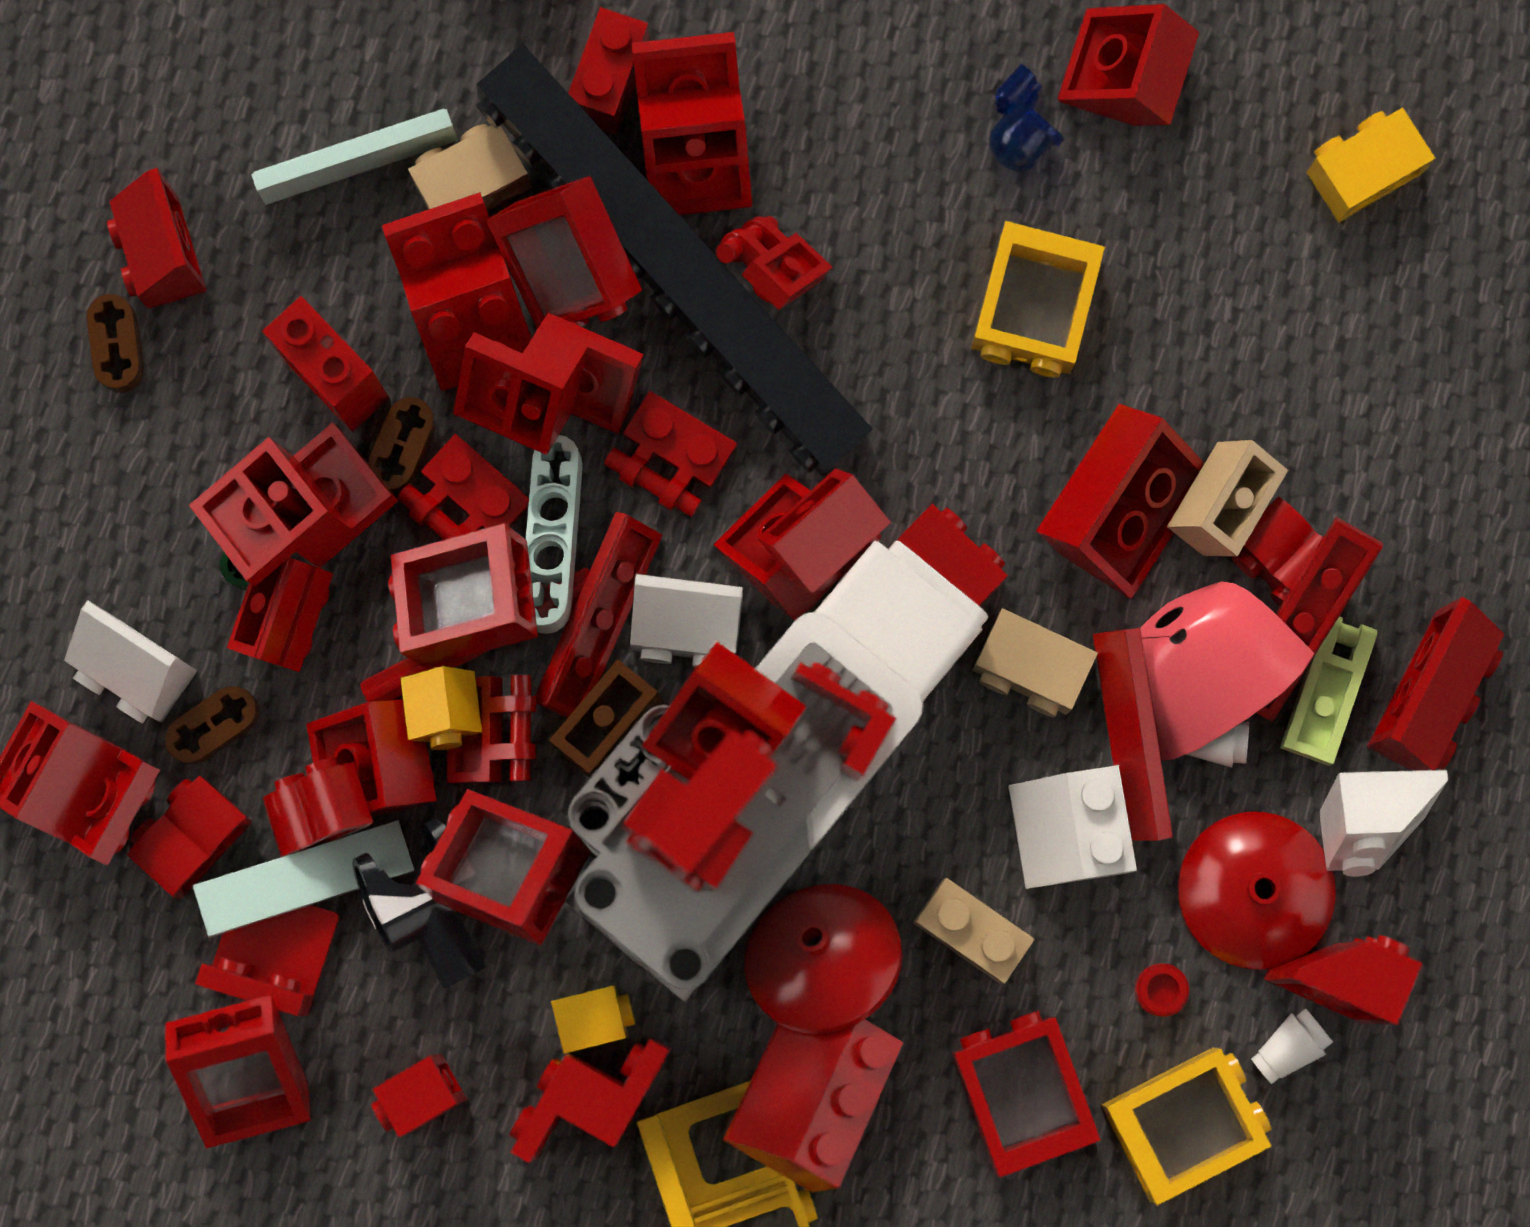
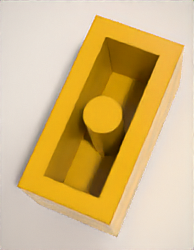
[1307,107,1436,222]

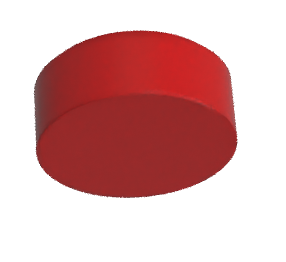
[1134,963,1189,1017]

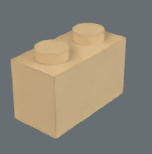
[408,124,532,211]
[1167,440,1288,556]
[972,608,1098,717]
[913,878,1035,984]

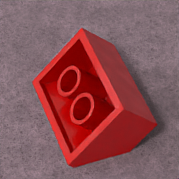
[1036,404,1205,599]
[1367,597,1504,771]
[1263,935,1423,1025]
[723,1019,903,1193]

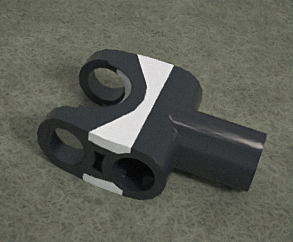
[352,818,486,989]

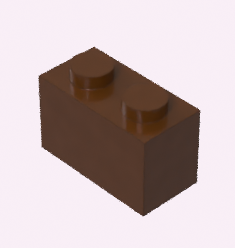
[549,659,665,778]

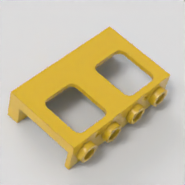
[637,1081,818,1227]

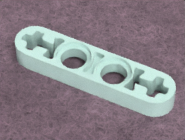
[526,435,583,634]

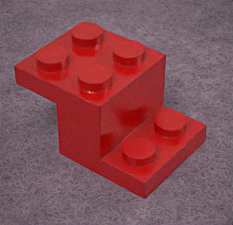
[631,32,753,215]
[382,192,532,392]
[453,312,644,455]
[189,422,398,586]
[0,701,160,866]
[509,1038,672,1163]

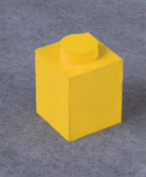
[401,666,482,750]
[551,985,635,1054]

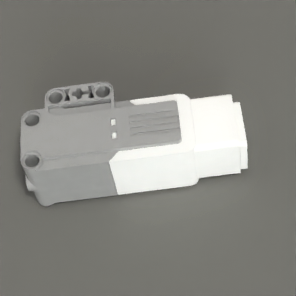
[565,541,989,1002]

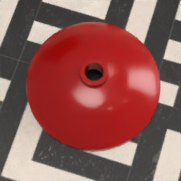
[1177,811,1336,970]
[744,884,903,1034]

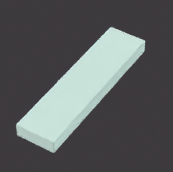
[251,109,458,205]
[193,820,414,938]

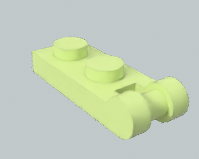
[1280,616,1377,766]

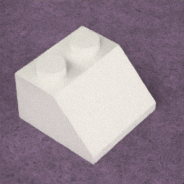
[630,574,743,667]
[64,600,197,724]
[1008,765,1137,889]
[1320,770,1448,877]

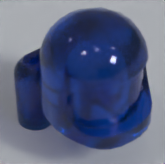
[989,64,1064,172]

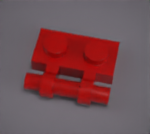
[716,216,833,310]
[604,391,737,517]
[397,433,529,566]
[447,675,537,784]

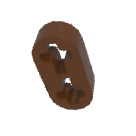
[87,294,144,393]
[368,397,436,493]
[165,686,260,764]

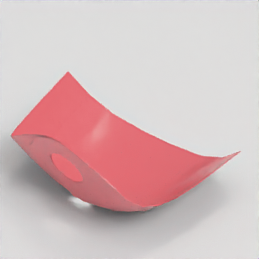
[1140,581,1315,761]

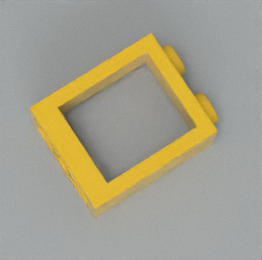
[971,221,1105,378]
[1101,1047,1272,1205]

